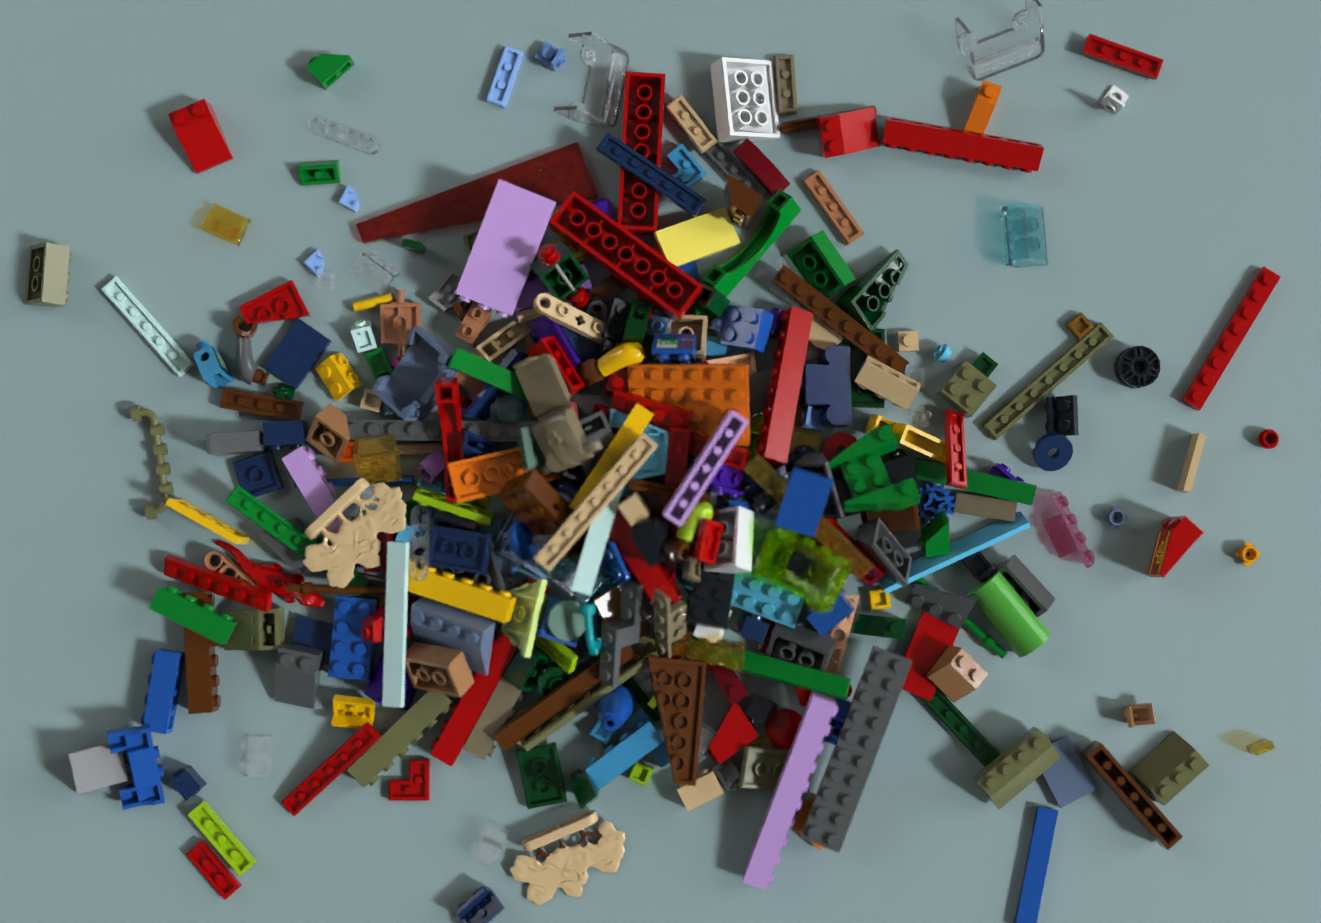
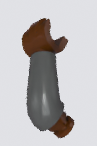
[233,315,270,386]

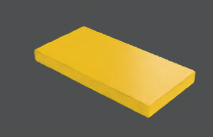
[165,498,250,544]

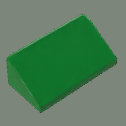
[297,160,340,185]

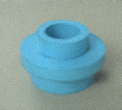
[934,344,952,363]

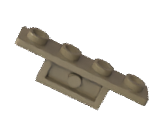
[653,588,687,659]

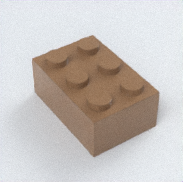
[405,642,475,698]

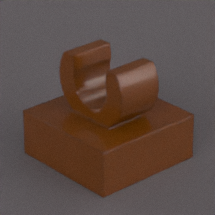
[452,301,472,322]

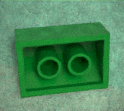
[785,230,856,299]

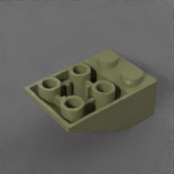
[224,608,285,650]

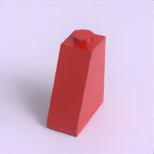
[361,595,414,643]
[707,703,759,764]

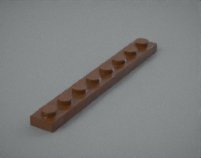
[771,265,910,373]

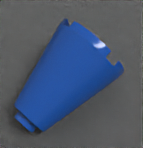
[596,685,636,731]

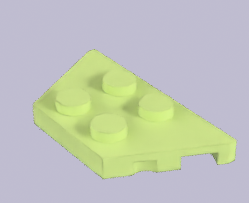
[500,579,548,658]

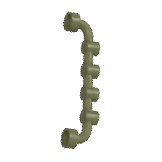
[130,405,174,520]

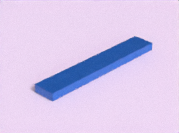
[1014,806,1058,923]

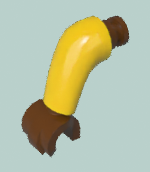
[578,342,651,387]

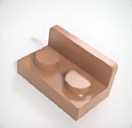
[455,301,494,348]

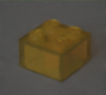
[353,435,402,485]

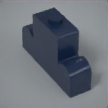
[799,346,852,428]

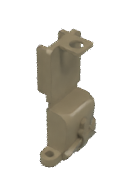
[513,353,603,475]

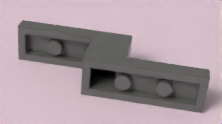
[599,579,643,688]

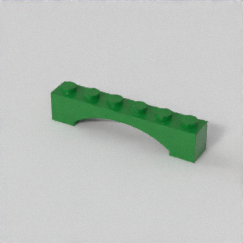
[702,189,801,297]

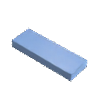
[486,46,524,108]

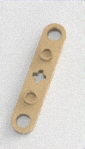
[533,293,613,349]

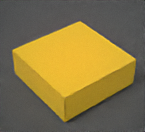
[868,589,891,611]

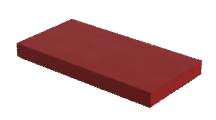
[902,611,959,701]

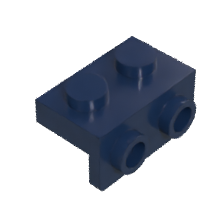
[454,887,505,923]

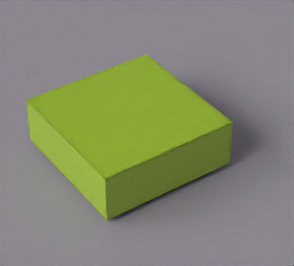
[627,760,654,787]

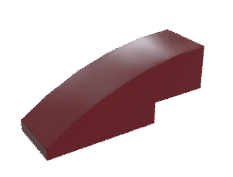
[732,138,790,197]

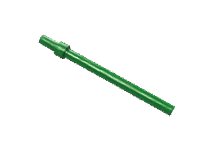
[915,578,1007,659]

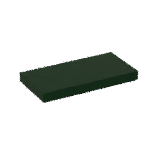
[844,329,885,408]

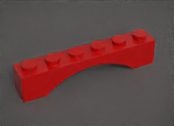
[435,377,465,502]

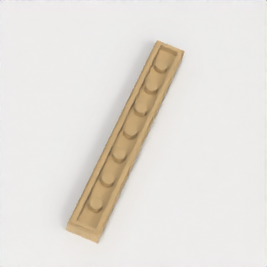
[533,432,658,572]

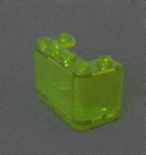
[750,527,852,613]

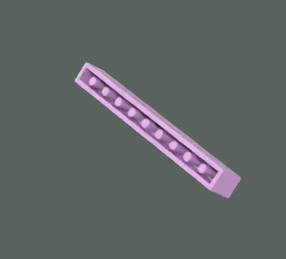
[742,691,838,890]

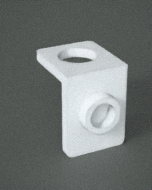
[1100,85,1129,115]

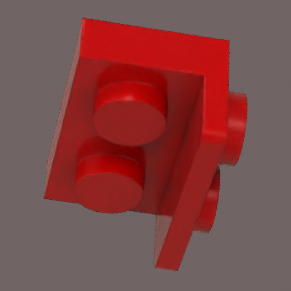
[693,518,723,565]

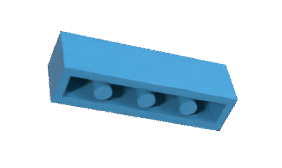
[585,719,664,790]

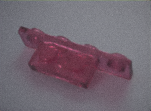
[1043,491,1095,568]

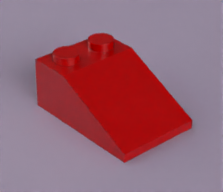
[168,99,234,174]
[816,107,880,158]

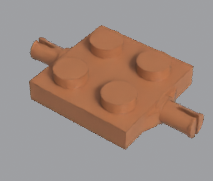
[380,289,421,358]

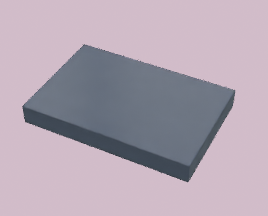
[1042,735,1096,808]

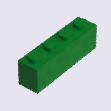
[148,584,238,645]

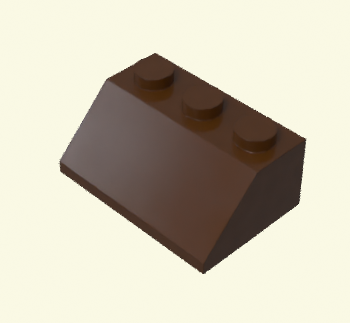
[724,175,763,230]

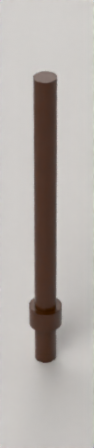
[286,582,410,596]

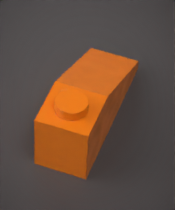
[963,80,1002,134]

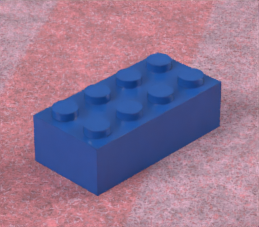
[328,595,380,681]

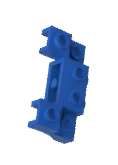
[106,724,165,810]

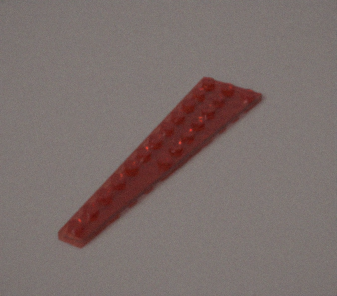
[356,142,599,244]

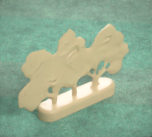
[303,477,406,588]

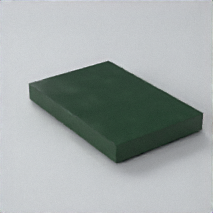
[516,742,567,809]

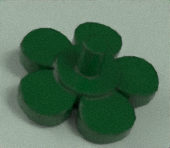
[272,383,295,400]

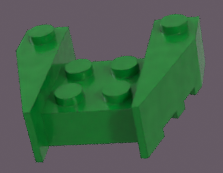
[828,424,921,512]

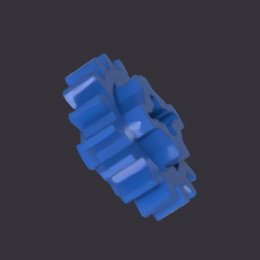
[917,482,956,524]

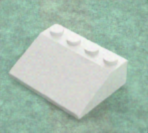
[710,57,780,143]

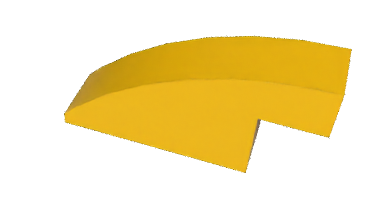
[864,414,946,464]

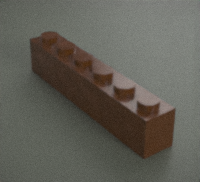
[182,591,221,714]
[1080,740,1183,850]

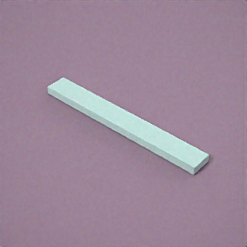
[382,542,409,708]

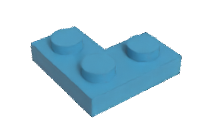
[666,143,707,188]

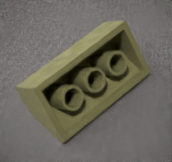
[973,726,1060,810]

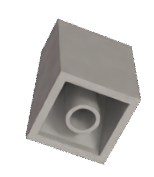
[67,743,131,795]

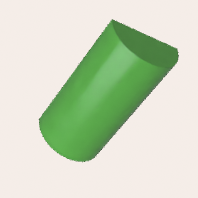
[967,571,1051,658]

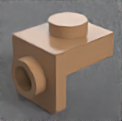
[1123,702,1156,728]

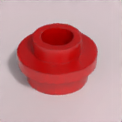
[1258,429,1279,449]

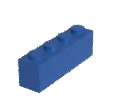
[141,648,185,734]

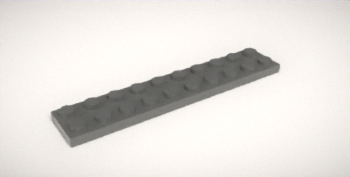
[800,645,912,853]

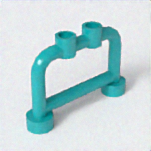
[578,593,602,655]

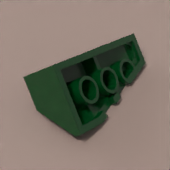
[836,249,908,332]

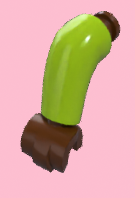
[661,502,719,561]

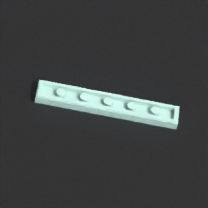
[101,276,196,377]
[571,471,624,596]

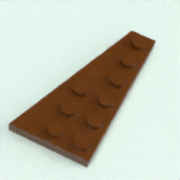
[646,657,707,786]

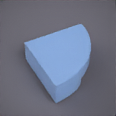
[338,185,359,213]
[303,249,324,277]

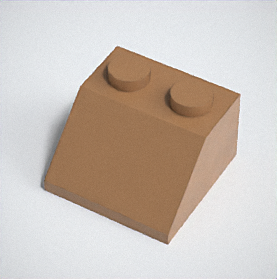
[306,403,350,464]
[926,645,988,702]

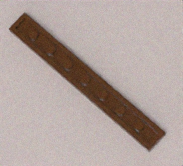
[493,645,637,751]

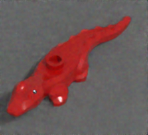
[215,540,326,608]

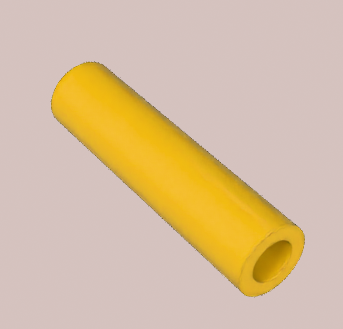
[353,293,394,312]

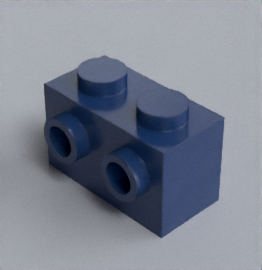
[263,420,308,451]
[736,612,770,644]

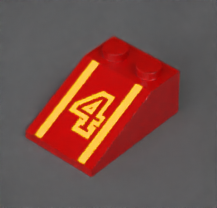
[1147,516,1203,578]

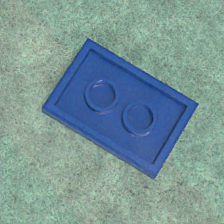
[775,467,834,538]

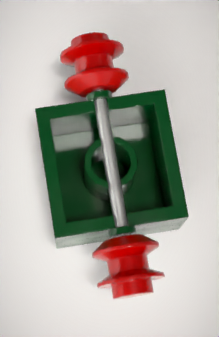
[529,241,590,308]

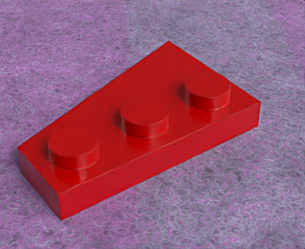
[239,280,311,326]

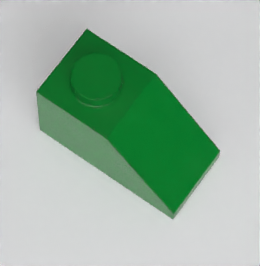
[306,54,355,90]
[918,511,950,558]

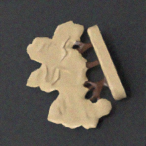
[510,810,626,905]

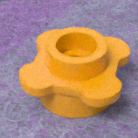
[1235,542,1260,566]

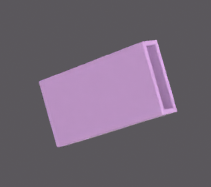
[455,179,556,318]

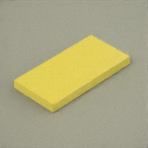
[654,207,741,267]

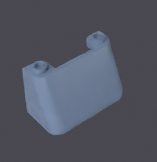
[371,326,459,421]

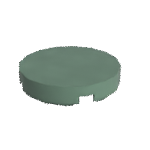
[547,600,585,641]

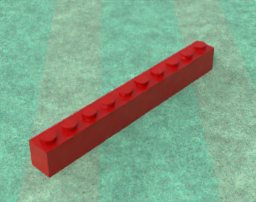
[430,577,552,767]

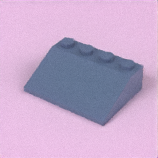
[410,596,495,676]

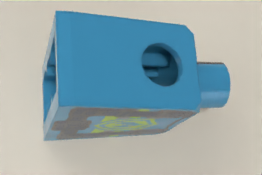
[193,340,235,390]

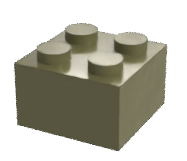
[936,360,997,418]

